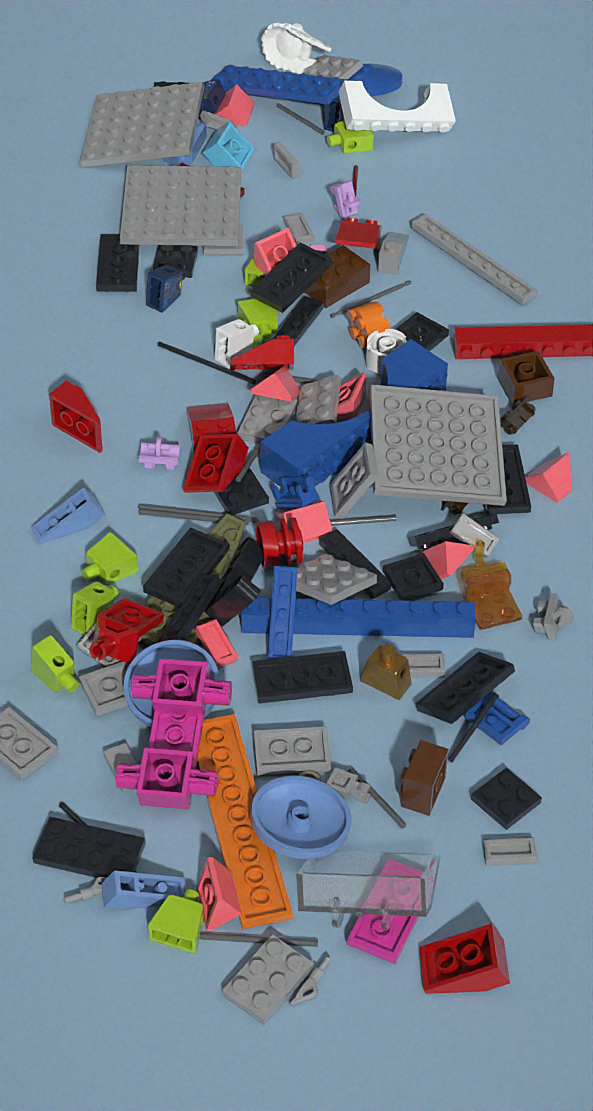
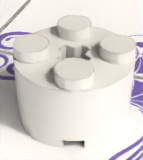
[366,329,407,374]

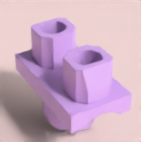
[331,180,360,220]
[139,437,180,470]

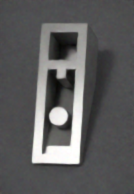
[378,232,409,275]

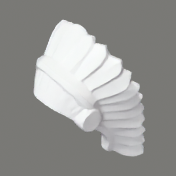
[261,22,332,74]

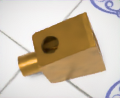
[361,644,412,700]

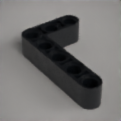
[204,536,264,626]

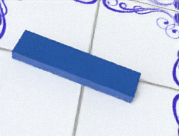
[268,566,298,659]

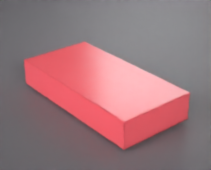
[195,619,239,669]

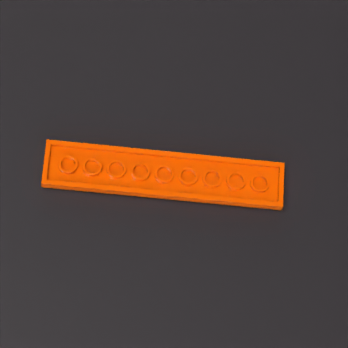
[197,714,293,929]

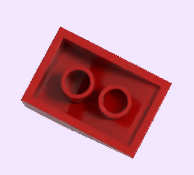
[335,218,382,249]
[231,335,294,370]
[49,380,103,453]
[187,403,236,453]
[183,434,249,493]
[419,923,510,994]

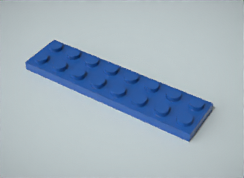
[210,65,347,104]

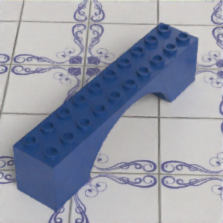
[260,339,448,489]

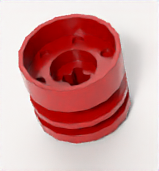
[256,517,303,569]

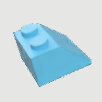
[202,122,255,171]

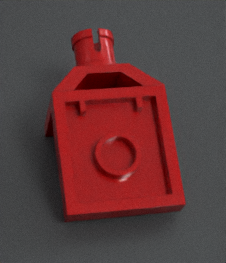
[89,598,164,664]

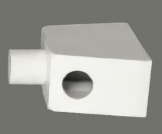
[215,319,259,369]

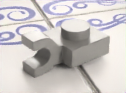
[326,768,371,804]

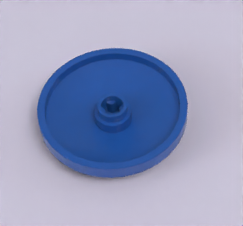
[347,63,403,96]

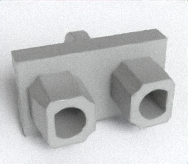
[533,593,574,640]

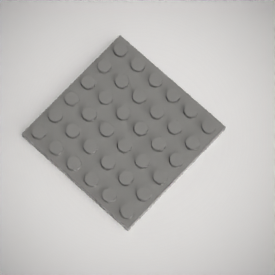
[80,82,204,168]
[120,165,241,246]
[370,385,507,506]

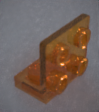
[463,569,522,630]

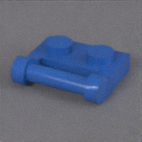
[465,691,530,745]

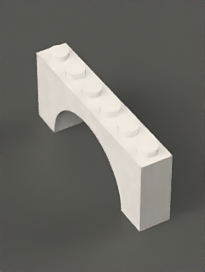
[339,81,456,133]

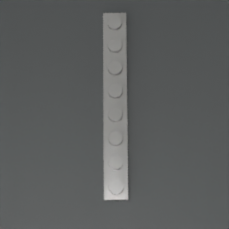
[412,214,537,305]

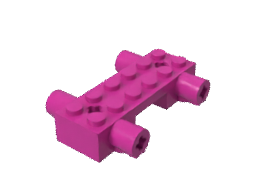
[115,659,232,810]

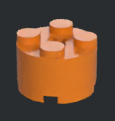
[347,301,390,348]

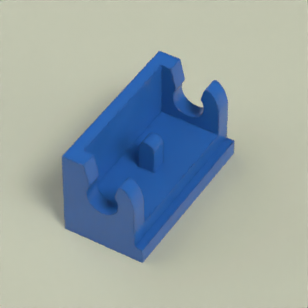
[272,476,319,508]

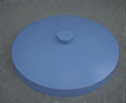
[123,640,220,728]
[250,776,351,859]

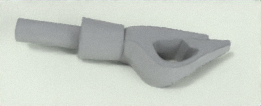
[64,877,107,903]
[290,956,331,1006]

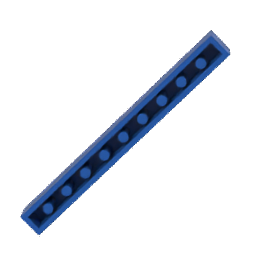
[241,598,476,638]

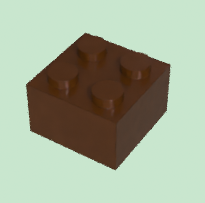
[498,351,555,405]
[399,740,449,816]

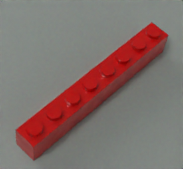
[453,324,593,359]

